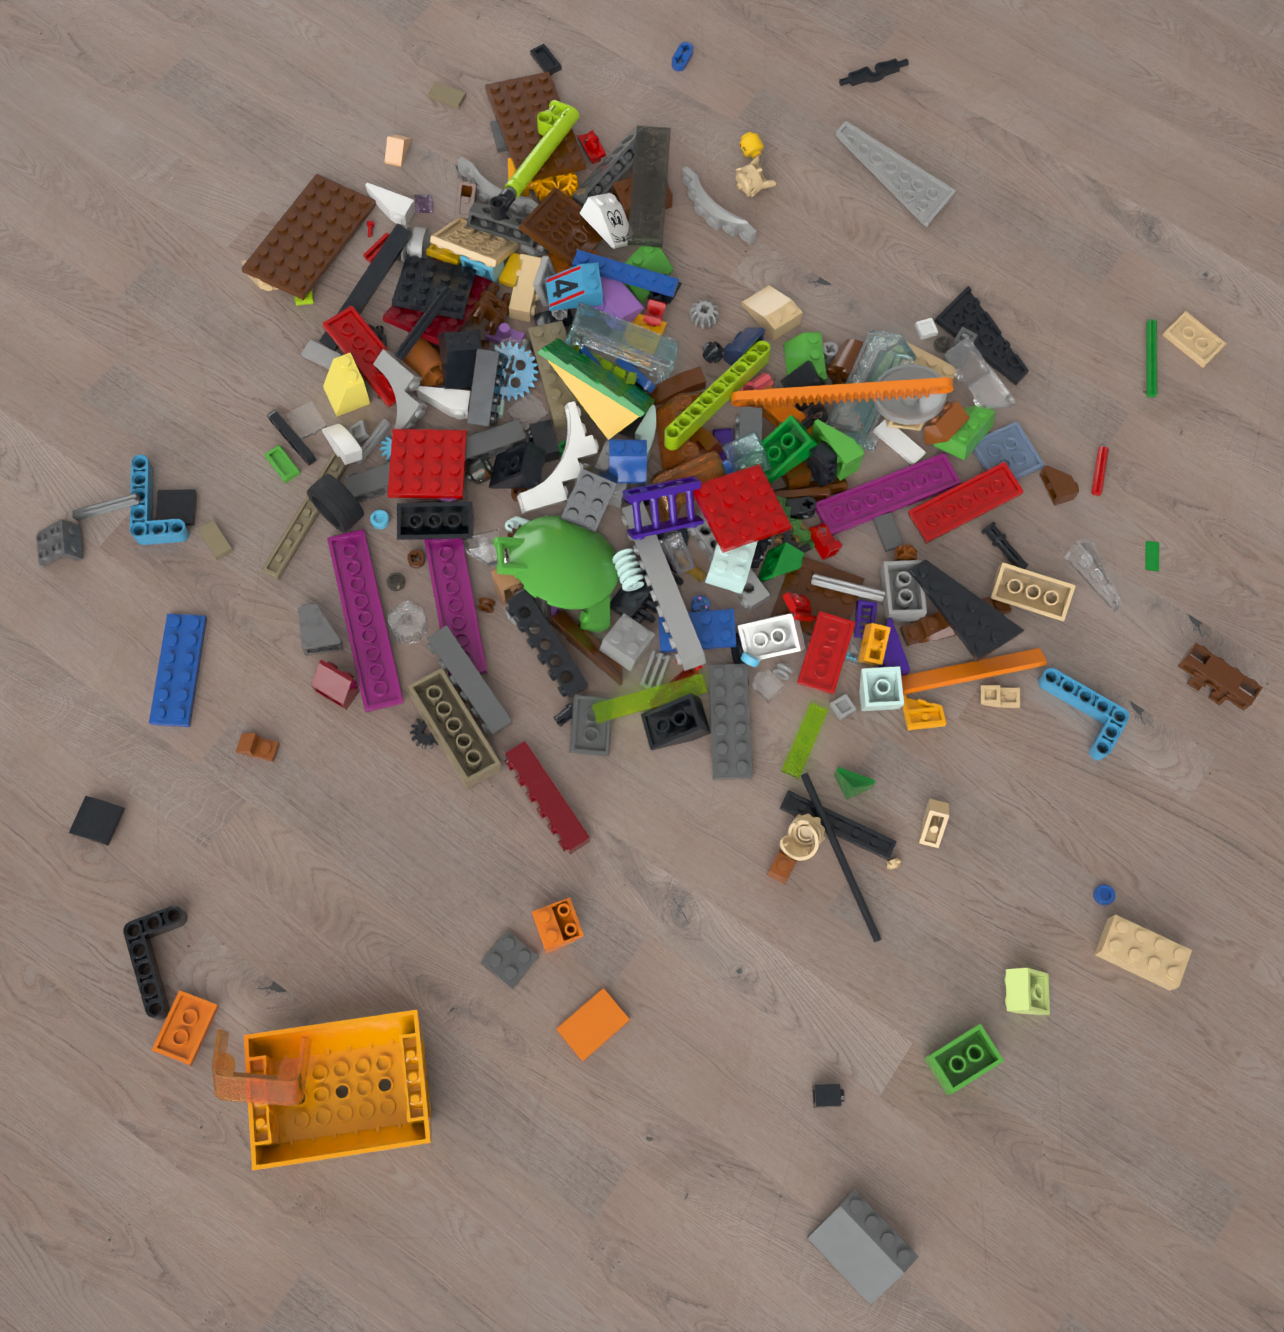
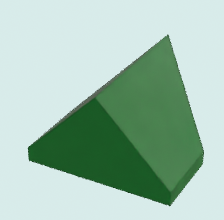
[834,767,875,800]

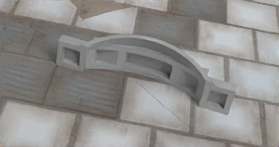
[457,156,539,217]
[681,166,757,245]

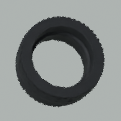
[307,474,364,532]

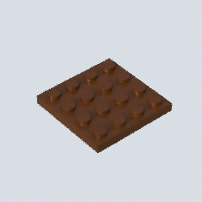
[519,187,603,267]
[770,557,865,636]

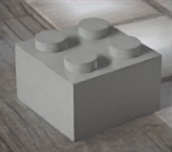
[600,614,656,672]

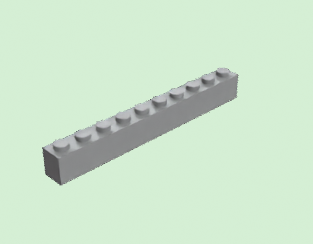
[620,501,706,671]

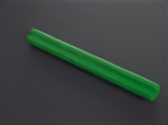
[1146,319,1158,398]

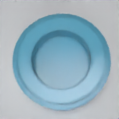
[370,510,390,529]
[741,652,761,667]

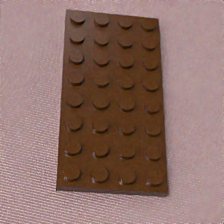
[485,72,586,181]
[242,174,376,300]

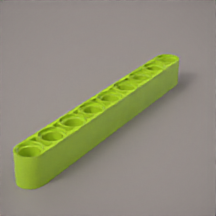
[664,341,771,450]

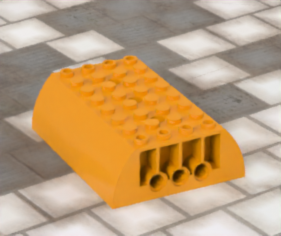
[243,1010,432,1171]

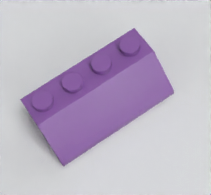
[591,276,644,334]

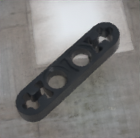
[267,410,317,466]

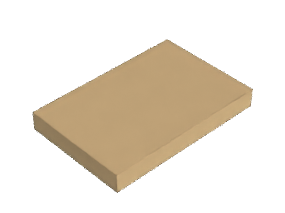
[1163,311,1227,368]

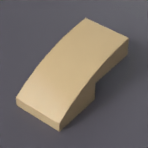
[981,685,1020,708]

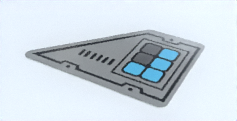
[844,639,861,665]

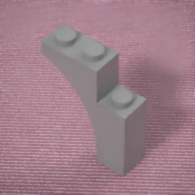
[373,349,428,429]

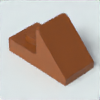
[235,733,280,762]

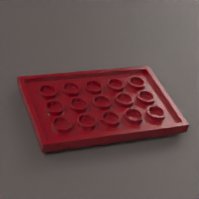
[383,258,497,345]

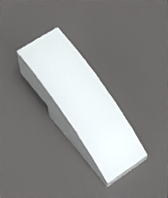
[322,424,362,465]

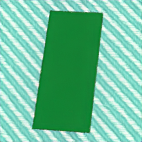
[1145,541,1159,572]

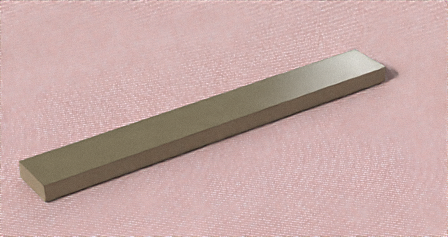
[261,452,349,580]

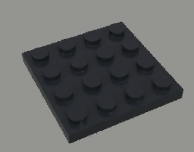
[392,255,476,320]

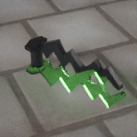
[776,496,815,553]

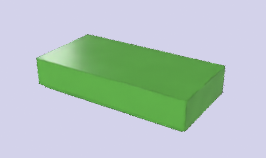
[264,445,301,484]

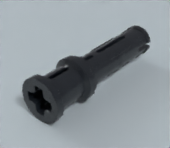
[982,522,1028,569]

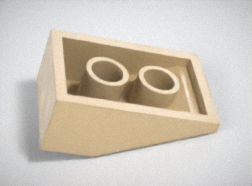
[741,285,803,341]

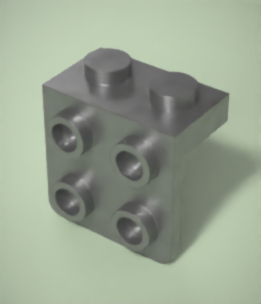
[36,519,83,567]

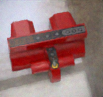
[578,130,606,164]

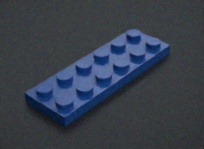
[149,614,207,727]

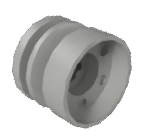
[396,224,430,262]

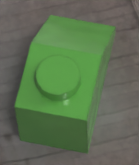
[579,595,610,633]

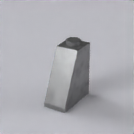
[298,603,344,656]

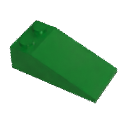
[737,415,818,484]

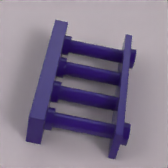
[623,476,704,540]

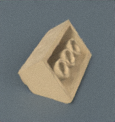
[990,562,1076,622]

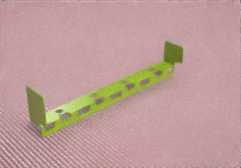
[571,340,639,384]

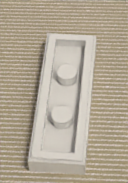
[873,420,926,465]

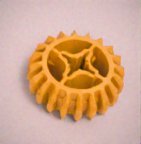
[532,172,578,202]

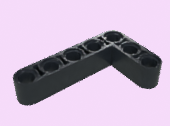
[123,906,188,1020]

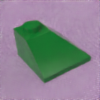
[758,542,804,583]

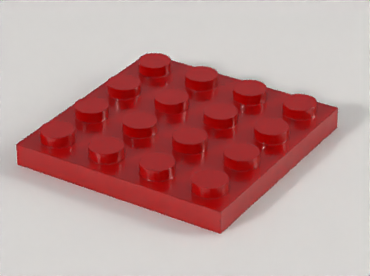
[387,429,467,499]
[693,464,792,553]

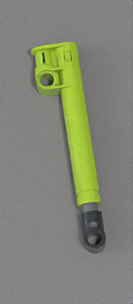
[490,100,580,221]

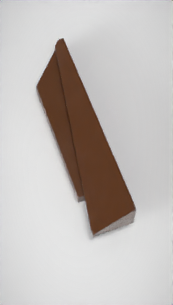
[773,477,848,503]
[551,611,623,686]

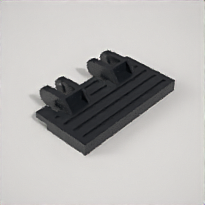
[610,557,684,624]

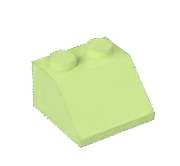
[1005,968,1050,1015]

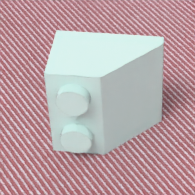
[859,667,904,711]

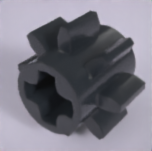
[702,341,724,363]

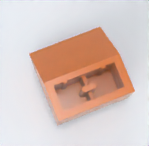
[532,897,584,954]

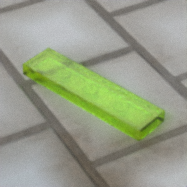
[781,703,828,779]

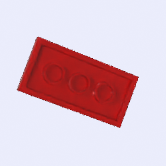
[797,611,856,695]

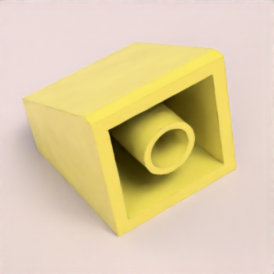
[323,353,370,417]

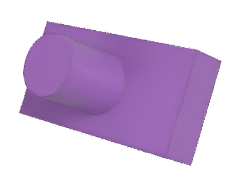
[485,323,525,349]

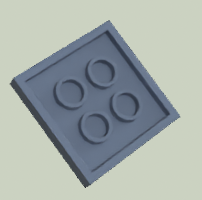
[973,421,1045,480]

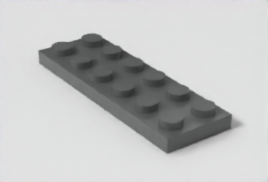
[709,664,752,780]

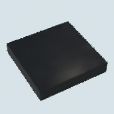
[155,489,197,526]

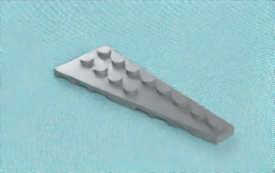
[835,121,956,227]

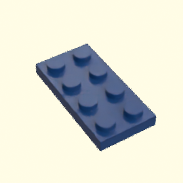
[658,609,737,653]

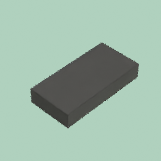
[873,512,904,552]

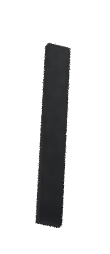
[319,223,413,352]

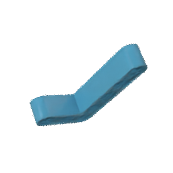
[130,454,190,545]
[1038,668,1129,760]

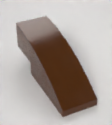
[649,366,706,406]
[689,427,726,458]

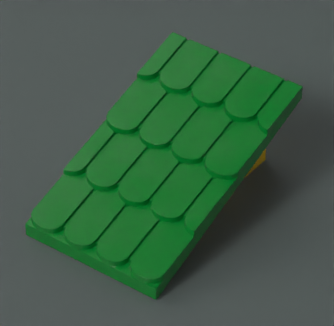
[536,338,655,440]

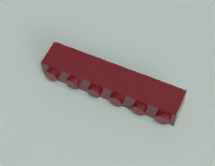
[504,741,590,854]

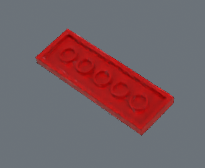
[322,306,416,408]
[908,462,1024,544]

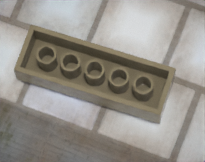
[528,321,589,431]
[407,668,501,790]

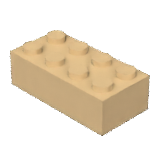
[1094,914,1192,991]

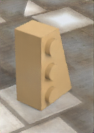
[509,254,541,322]

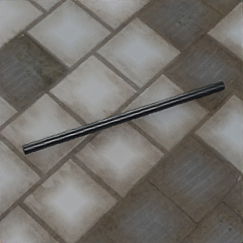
[801,773,882,943]

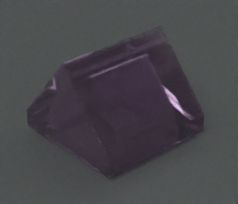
[415,194,434,213]

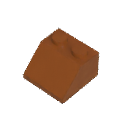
[924,401,970,445]

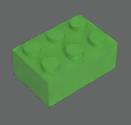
[924,1024,1004,1095]

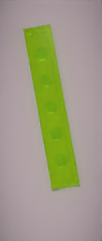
[591,674,708,724]

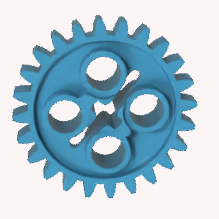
[489,341,539,401]

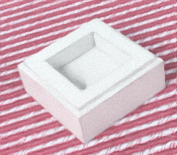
[915,318,938,340]

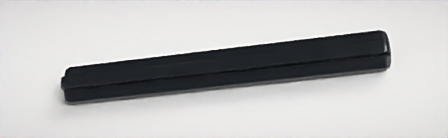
[395,286,453,360]

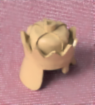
[735,155,776,197]
[780,814,825,860]

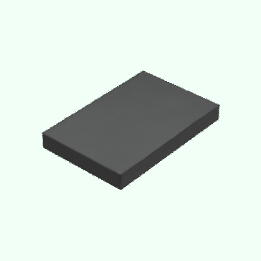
[569,694,613,756]

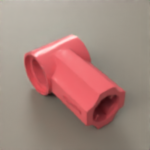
[740,373,774,391]

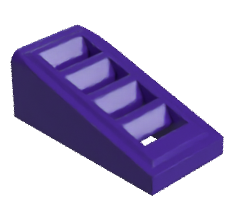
[854,600,877,639]

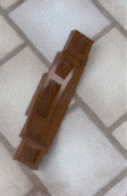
[900,596,1012,646]

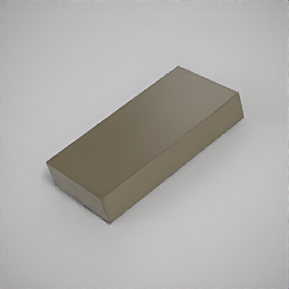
[428,82,466,109]
[197,520,233,560]

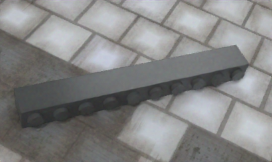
[344,419,527,503]

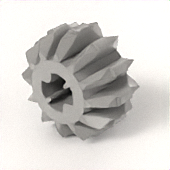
[689,299,719,329]

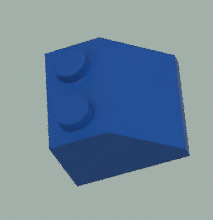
[609,440,647,484]

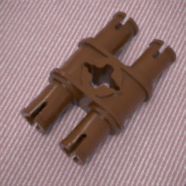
[470,282,511,335]

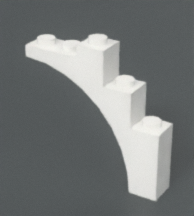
[517,401,599,514]

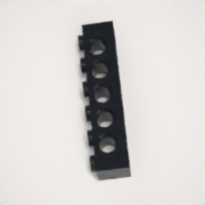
[506,589,589,700]

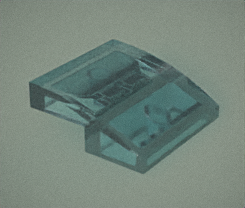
[722,431,770,472]

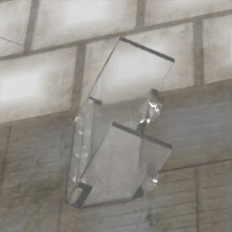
[944,337,1017,409]

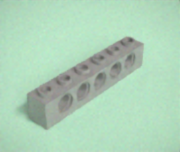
[686,511,770,613]

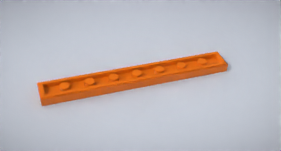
[901,648,1047,695]

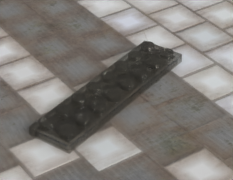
[627,125,671,247]

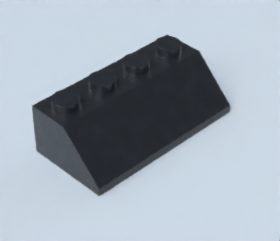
[397,502,474,540]

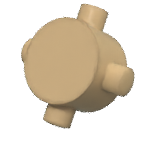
[887,858,901,870]

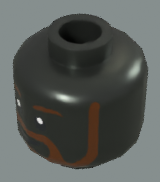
[465,457,494,485]

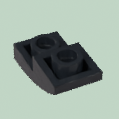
[533,309,574,326]
[751,536,772,568]

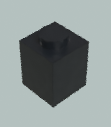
[812,1084,845,1108]

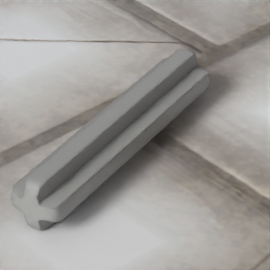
[355,419,391,465]

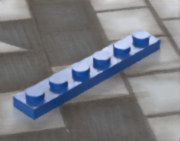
[572,250,679,297]

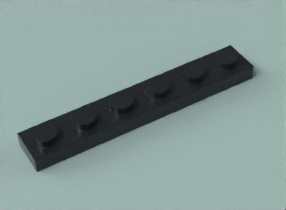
[780,790,897,860]

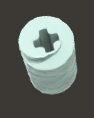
[612,548,644,591]

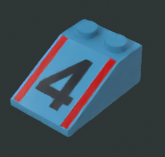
[545,262,603,311]

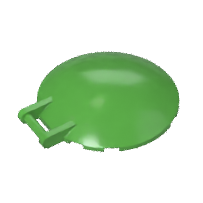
[493,516,619,609]

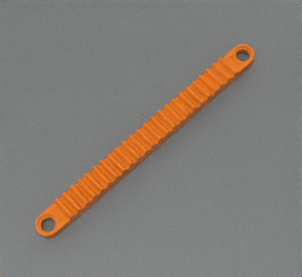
[731,377,954,409]

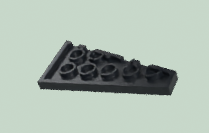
[934,286,1029,385]
[909,559,1024,662]

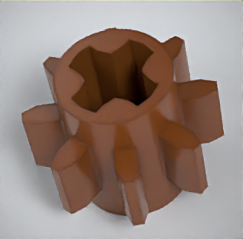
[894,543,917,561]

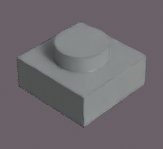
[348,419,370,444]
[829,694,857,721]

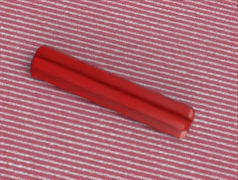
[1091,446,1109,496]

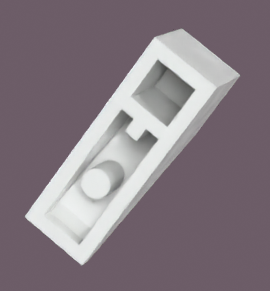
[366,183,416,226]
[416,386,471,420]

